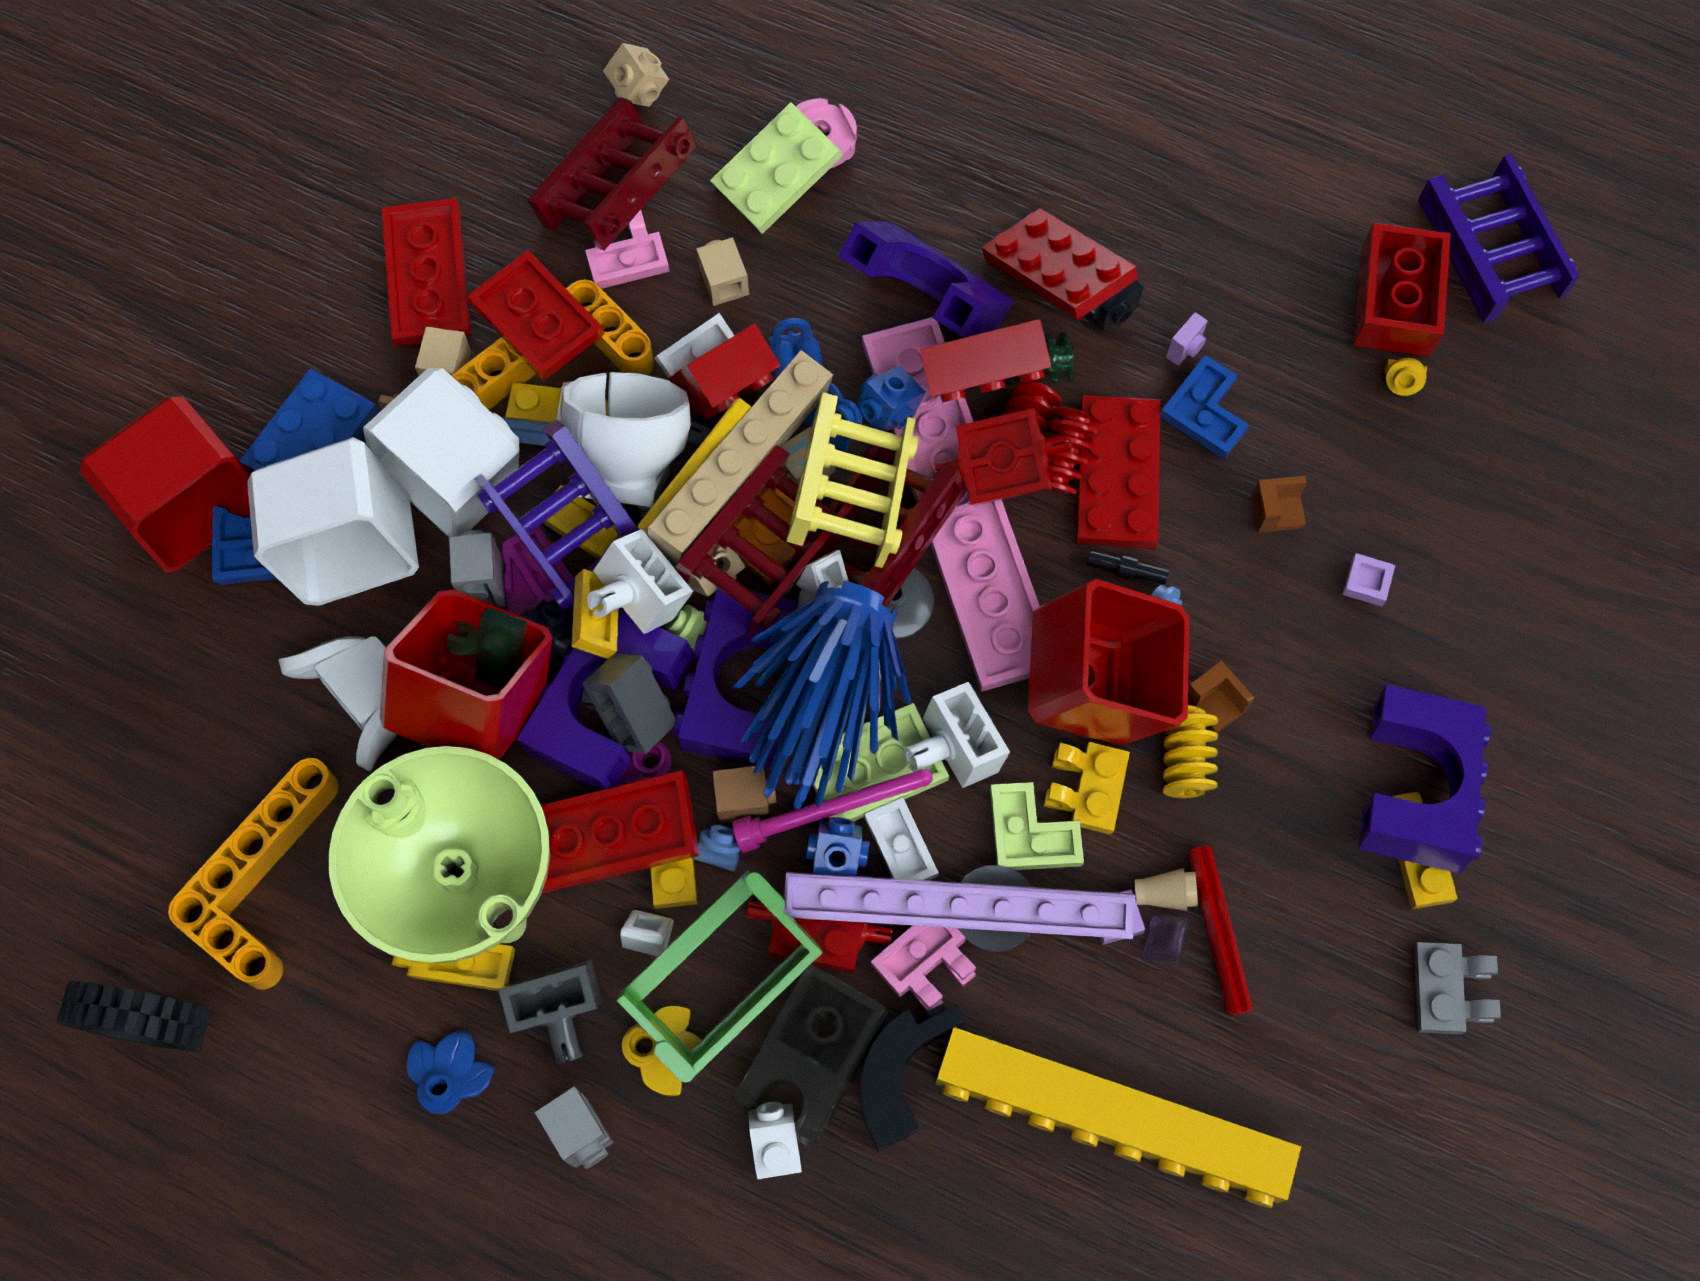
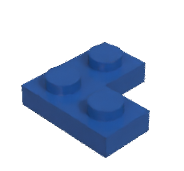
[1160,355,1249,460]

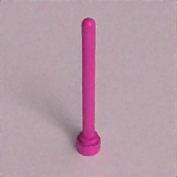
[732,769,933,853]

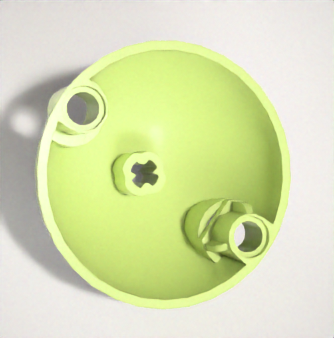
[329,746,550,964]

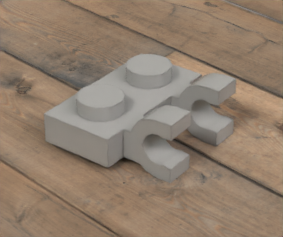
[1414,942,1501,1034]

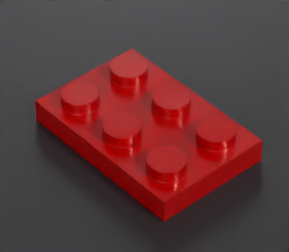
[467,250,604,381]

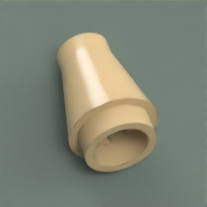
[1135,868,1198,911]

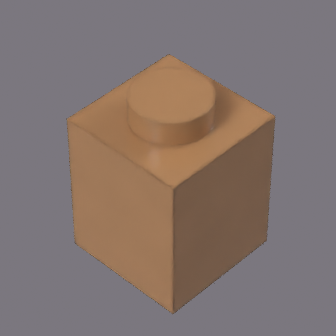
[713,766,777,823]

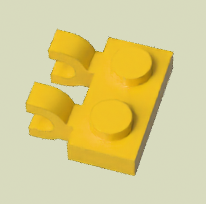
[1043,742,1130,835]

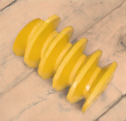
[1163,705,1218,798]

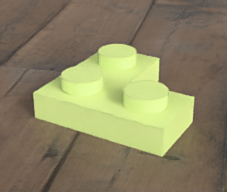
[990,782,1084,870]

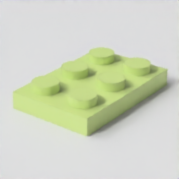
[710,102,843,234]
[813,703,949,821]

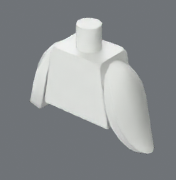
[278,636,398,772]

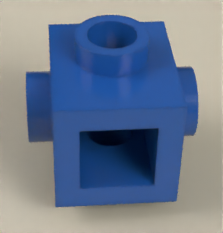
[856,365,926,432]
[806,817,869,876]

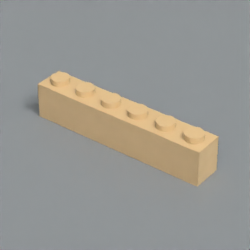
[647,350,833,567]

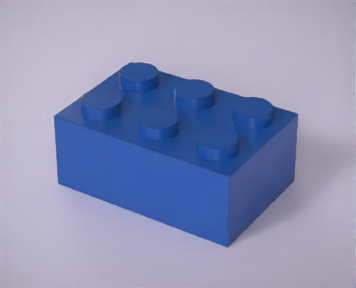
[239,369,379,476]

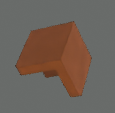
[1251,476,1307,533]
[1188,660,1254,733]

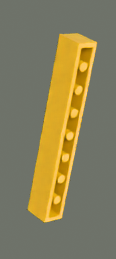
[936,1027,1301,1208]

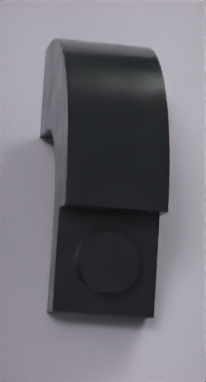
[860,1004,965,1153]

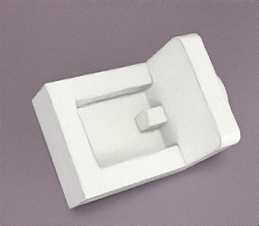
[748,1102,802,1179]

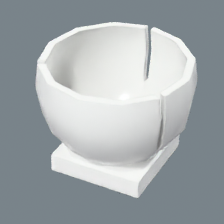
[560,372,691,507]

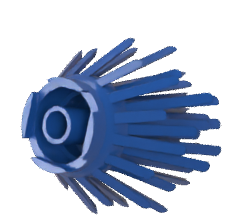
[733,581,911,809]

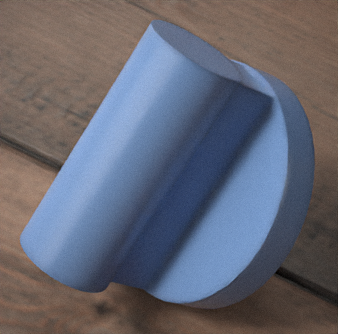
[694,825,740,872]

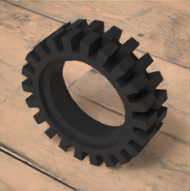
[56,981,211,1052]

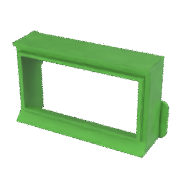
[617,870,823,1082]

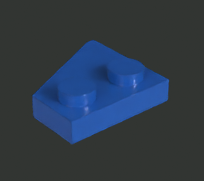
[212,507,277,585]

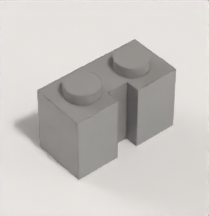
[449,530,507,609]
[535,1086,614,1169]

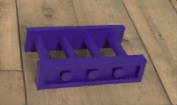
[1418,153,1579,323]
[475,420,639,611]

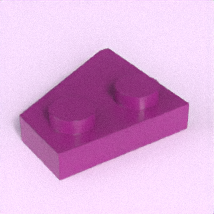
[502,526,573,616]

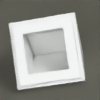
[796,550,849,599]
[620,910,674,956]

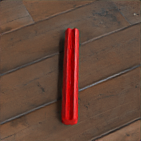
[1188,845,1253,1015]

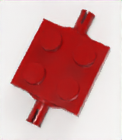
[935,408,1072,506]
[747,871,894,974]

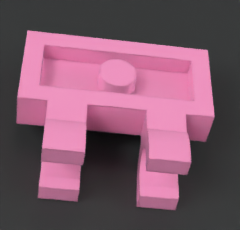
[585,210,670,289]
[871,925,976,1011]

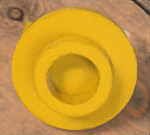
[1384,358,1427,396]

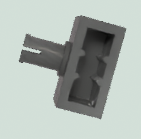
[582,653,676,754]
[498,960,603,1064]

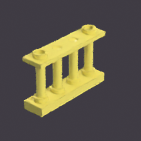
[786,392,919,568]

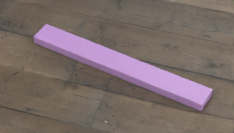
[784,872,1136,939]

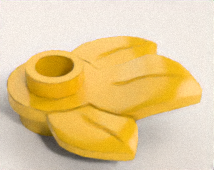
[622,1006,701,1096]

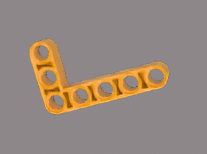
[451,279,655,410]
[168,758,339,990]

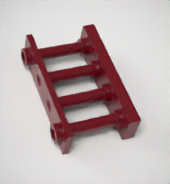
[527,97,697,251]
[676,445,855,637]
[791,445,966,607]

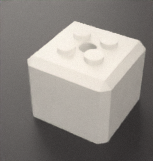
[363,368,519,537]
[247,437,419,606]

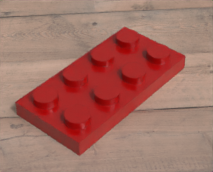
[382,198,472,347]
[981,208,1138,320]
[1076,395,1161,549]
[541,770,700,894]

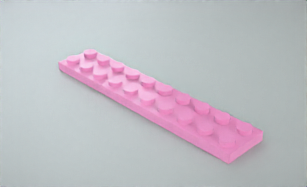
[862,317,1040,692]

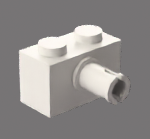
[587,529,694,634]
[903,682,1010,788]

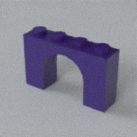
[838,222,1015,338]
[673,588,798,769]
[516,609,694,791]
[1358,684,1491,874]

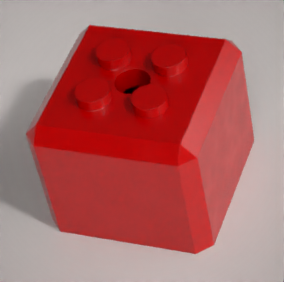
[79,396,250,573]
[1028,579,1190,746]
[380,589,553,760]

